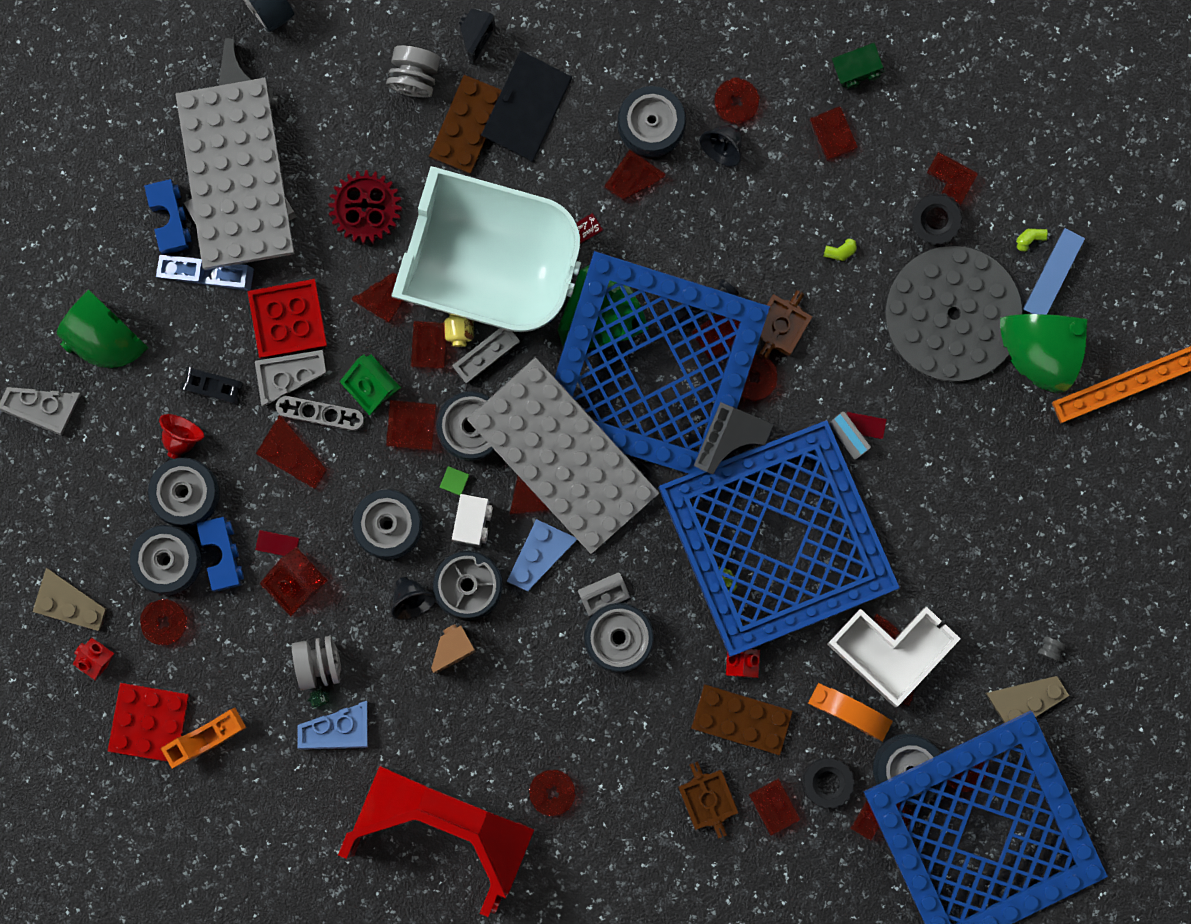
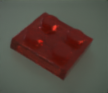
[386,400,436,451]

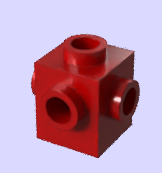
[73,638,114,680]
[726,649,760,678]

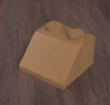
[431,624,476,674]

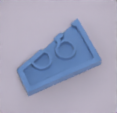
[507,519,577,592]
[298,701,368,750]

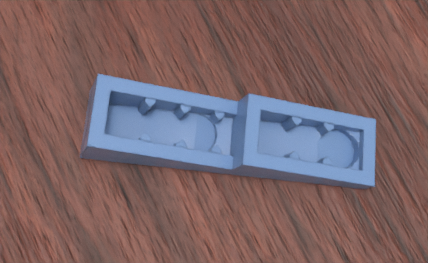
[1023,228,1085,315]
[156,255,254,291]

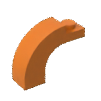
[808,683,893,742]
[161,708,246,769]

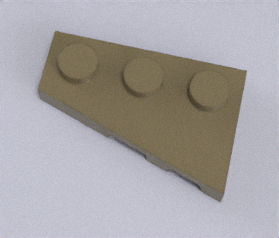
[32,568,107,631]
[985,676,1069,723]

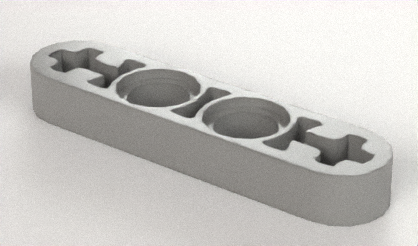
[276,396,364,431]

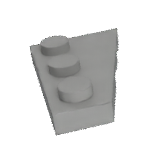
[255,350,327,407]
[0,387,81,436]

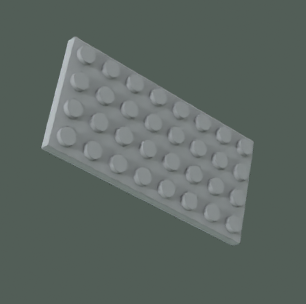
[175,78,295,270]
[467,357,659,554]

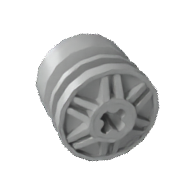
[386,45,440,97]
[292,636,341,691]

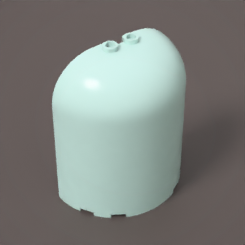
[392,166,581,332]

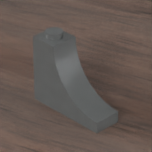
[219,38,278,116]
[694,402,774,474]

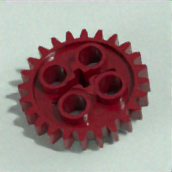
[328,170,402,244]

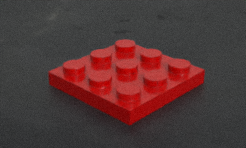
[247,279,327,359]
[108,683,190,762]

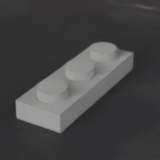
[452,328,520,384]

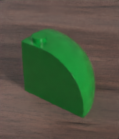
[57,290,148,368]
[1000,314,1087,393]

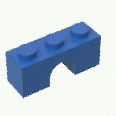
[144,179,191,255]
[196,517,244,592]

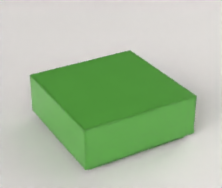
[440,466,469,496]

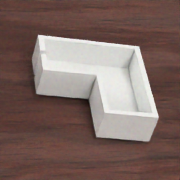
[827,607,961,707]

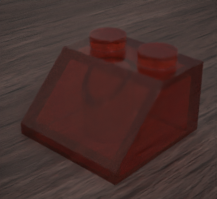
[260,547,328,617]

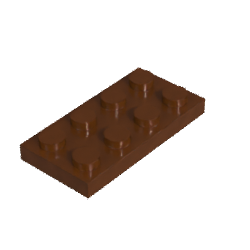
[429,75,501,175]
[691,684,793,755]

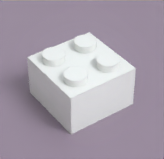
[452,494,493,548]

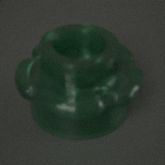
[307,689,329,708]

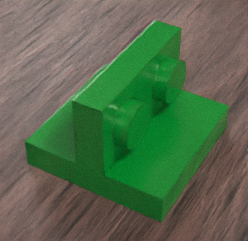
[340,354,401,416]

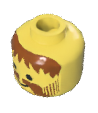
[444,314,474,347]

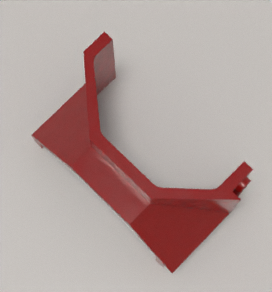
[338,766,535,917]

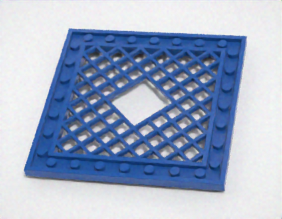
[554,251,770,474]
[658,420,900,657]
[864,710,1108,924]

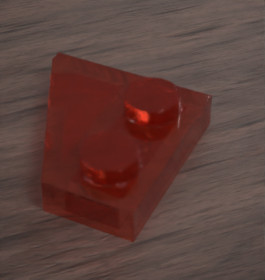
[604,150,666,201]
[351,272,403,323]

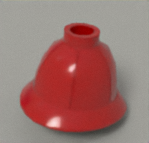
[159,414,204,459]

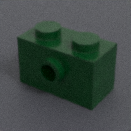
[832,42,885,89]

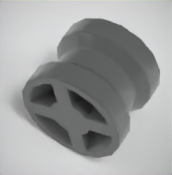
[1037,636,1066,662]

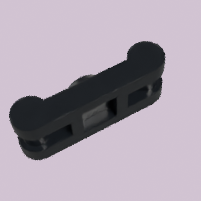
[180,367,243,405]

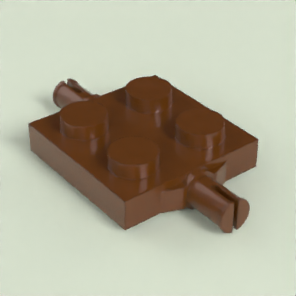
[759,290,813,360]
[678,761,738,839]

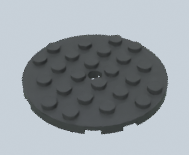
[885,246,1022,382]

